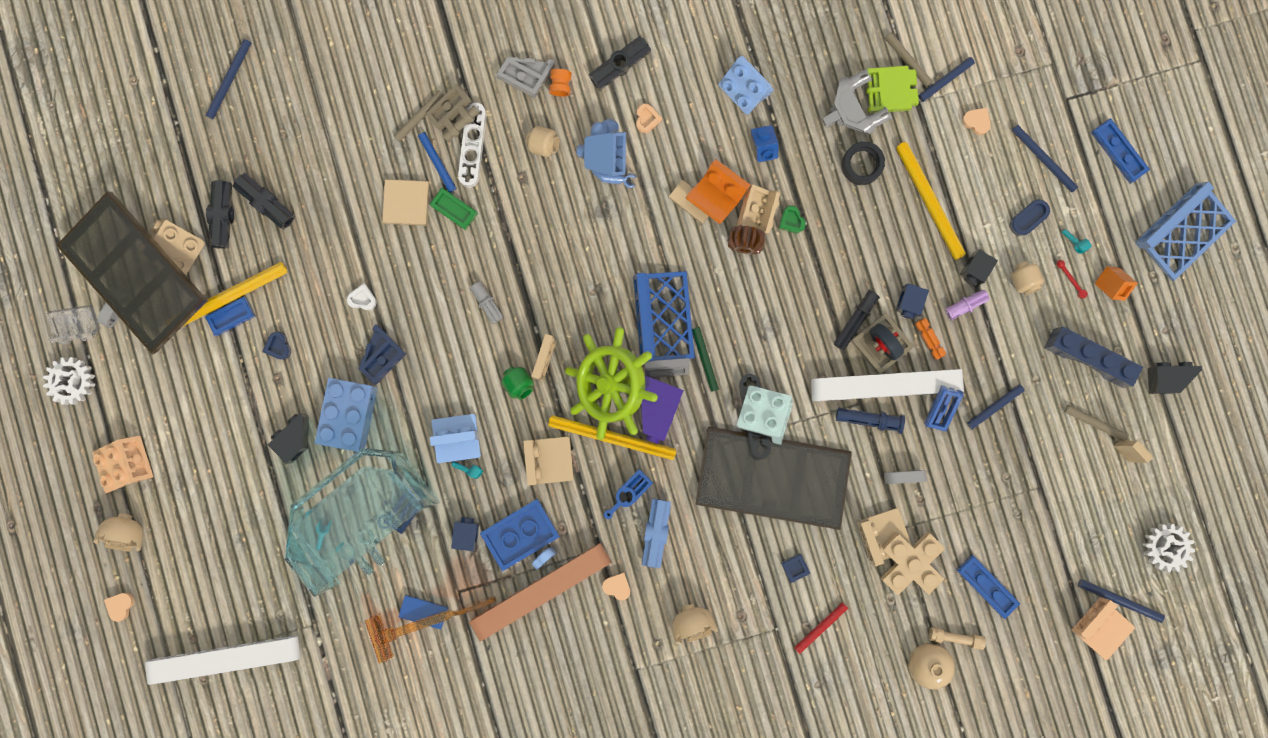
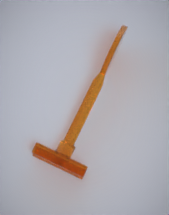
[365,596,497,663]

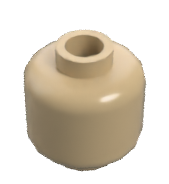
[526,126,560,157]
[1010,261,1045,296]

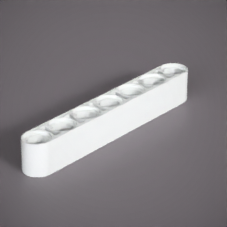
[810,369,964,401]
[144,635,301,685]

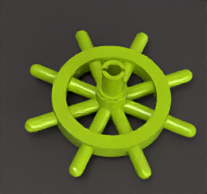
[565,327,658,440]

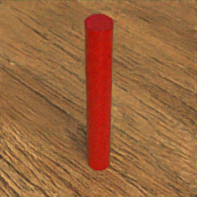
[794,602,849,654]

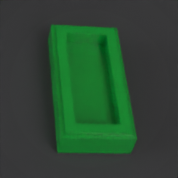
[429,188,478,231]

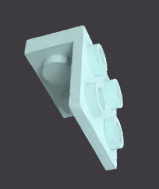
[737,385,793,445]

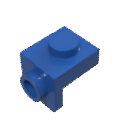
[751,125,779,162]

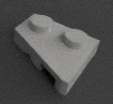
[497,57,555,98]

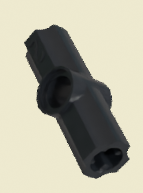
[588,36,651,91]
[232,172,295,230]
[206,180,234,249]

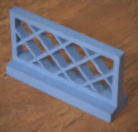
[1135,181,1236,281]

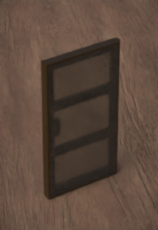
[57,191,208,355]
[695,426,852,530]

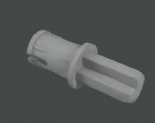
[469,281,503,324]

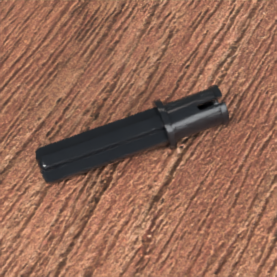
[834,290,880,351]

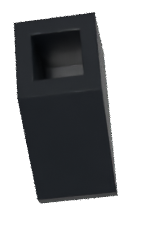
[1148,362,1202,394]
[267,414,309,464]

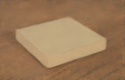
[382,179,430,226]
[531,334,557,381]

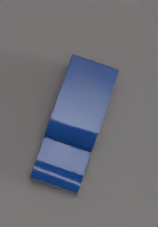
[604,469,653,520]

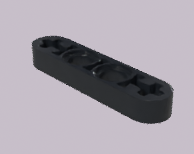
[739,374,771,460]

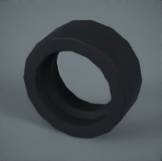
[841,141,885,185]

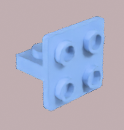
[718,56,774,115]
[430,414,481,463]

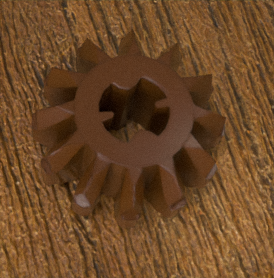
[727,225,765,255]

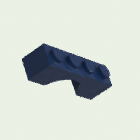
[1044,326,1143,388]

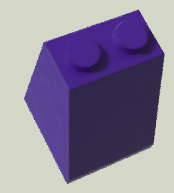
[641,375,684,444]

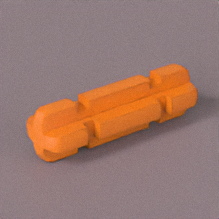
[915,318,946,360]

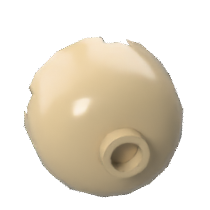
[93,513,144,552]
[672,604,718,644]
[908,643,955,690]

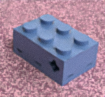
[314,378,378,452]

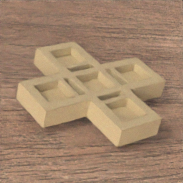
[881,531,945,595]

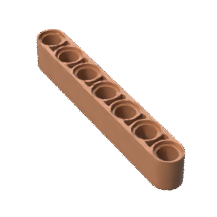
[469,543,612,641]

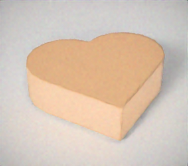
[636,104,662,133]
[962,108,990,135]
[602,572,630,600]
[104,592,135,622]

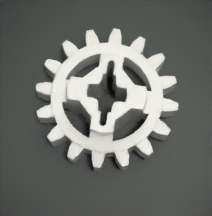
[43,357,95,405]
[1142,523,1195,572]

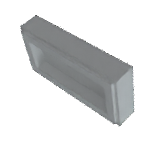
[645,358,690,378]

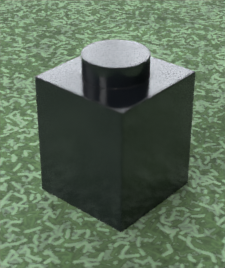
[960,249,998,286]

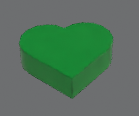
[778,205,806,234]

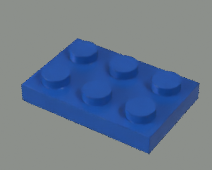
[480,498,560,572]

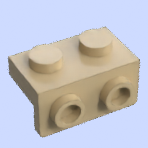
[736,184,780,234]

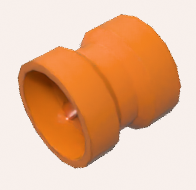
[549,69,572,97]

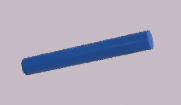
[418,132,457,193]

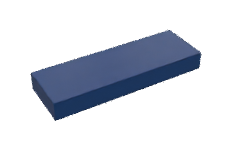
[1091,118,1150,184]
[956,555,1020,619]

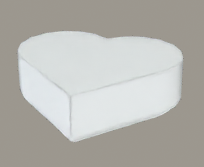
[347,283,377,311]

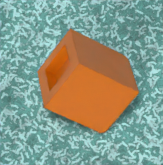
[1095,266,1138,301]

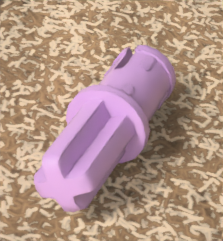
[945,290,990,321]

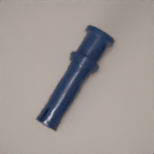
[836,407,905,434]

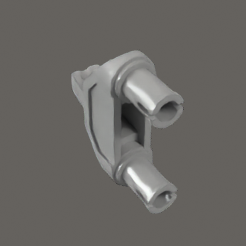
[822,68,892,135]

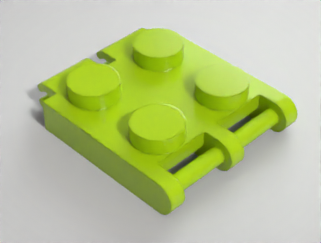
[866,66,919,113]

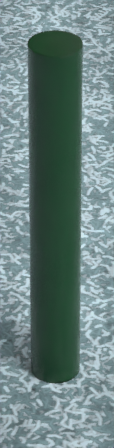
[692,327,719,392]

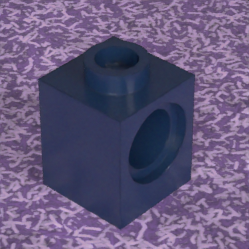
[895,283,929,319]
[451,517,479,551]

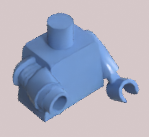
[577,119,637,188]

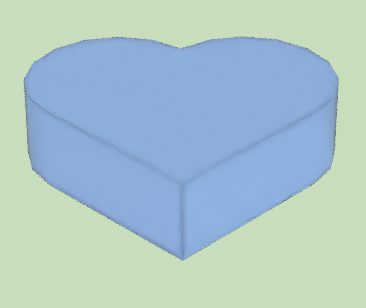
[532,547,557,570]

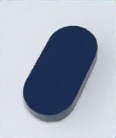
[1010,199,1050,236]

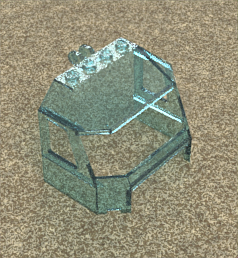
[285,448,440,597]

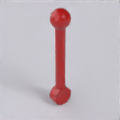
[1056,260,1088,299]

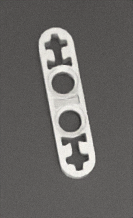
[458,102,487,188]

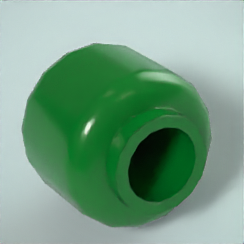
[501,367,534,400]

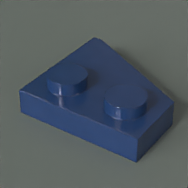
[359,324,407,385]

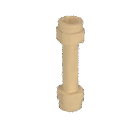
[929,627,986,650]

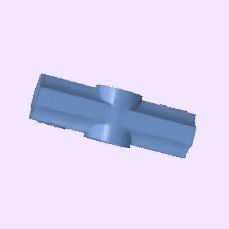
[642,498,671,568]

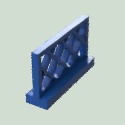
[633,271,695,361]

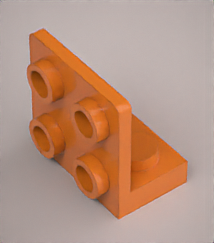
[686,159,751,224]

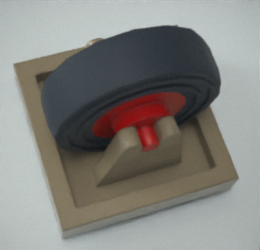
[851,313,914,375]

